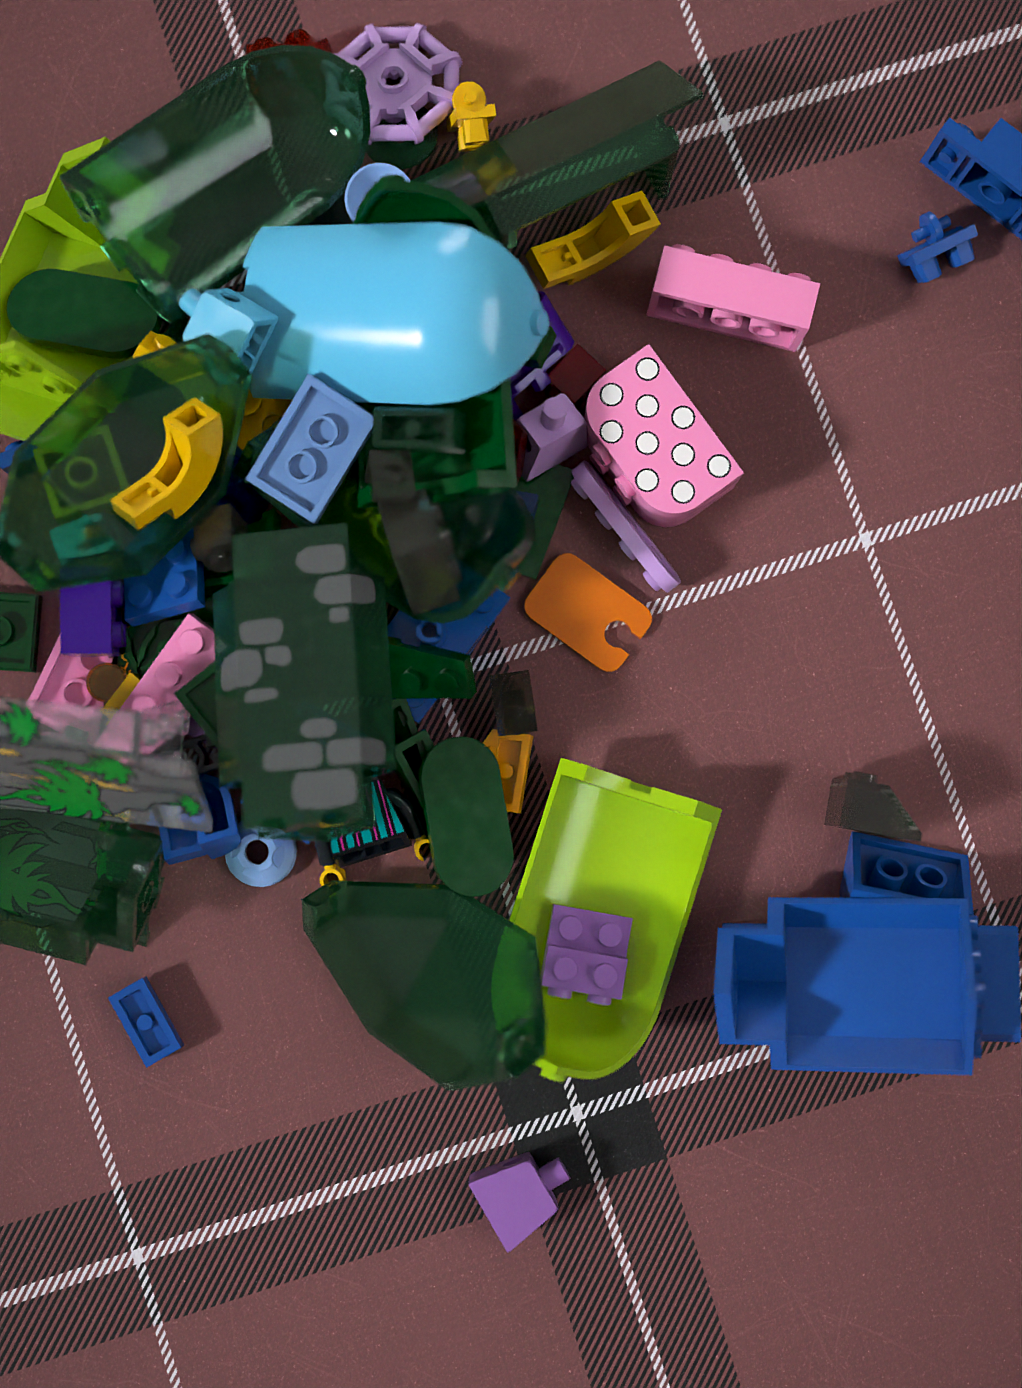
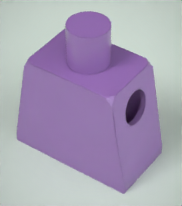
[468,1152,570,1253]

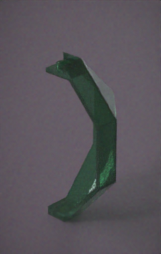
[0,333,252,592]
[301,880,547,1091]

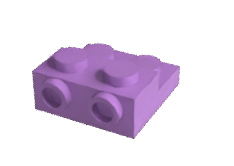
[539,904,633,1006]

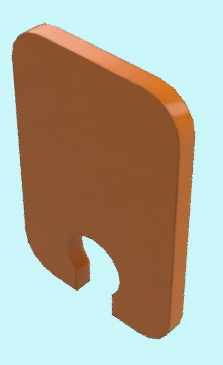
[524,553,652,672]

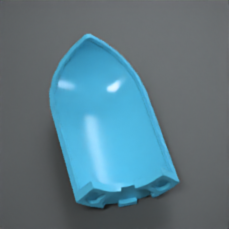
[237,222,549,405]

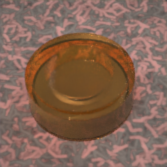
[86,663,127,702]

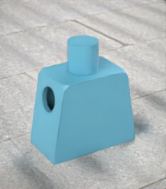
[179,288,279,386]

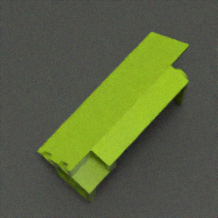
[0,137,182,458]

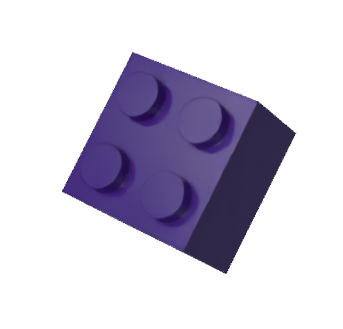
[60,571,128,657]

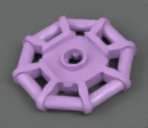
[325,23,462,145]

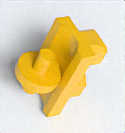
[446,81,496,152]

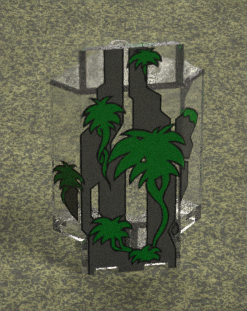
[0,697,212,833]

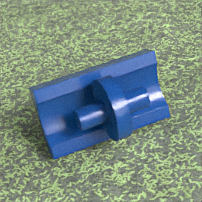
[897,211,978,283]

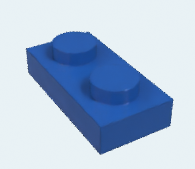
[108,976,184,1068]

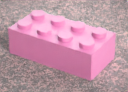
[646,244,820,352]

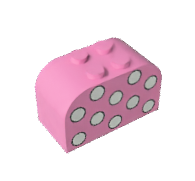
[584,344,744,527]

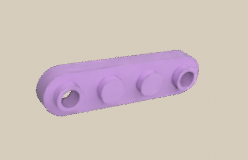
[571,460,681,593]

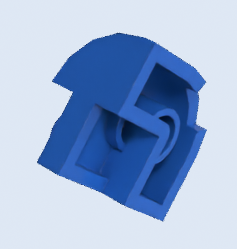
[152,771,241,865]

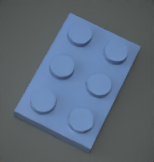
[246,374,380,524]

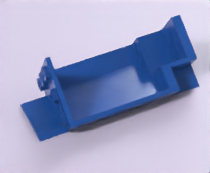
[714,897,1021,1075]

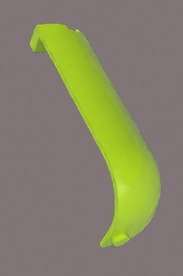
[492,758,722,1082]

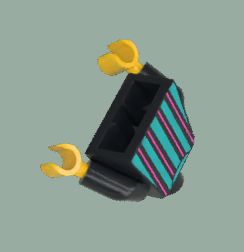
[314,767,429,889]

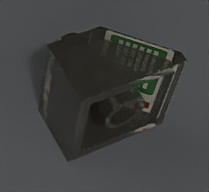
[824,772,922,842]

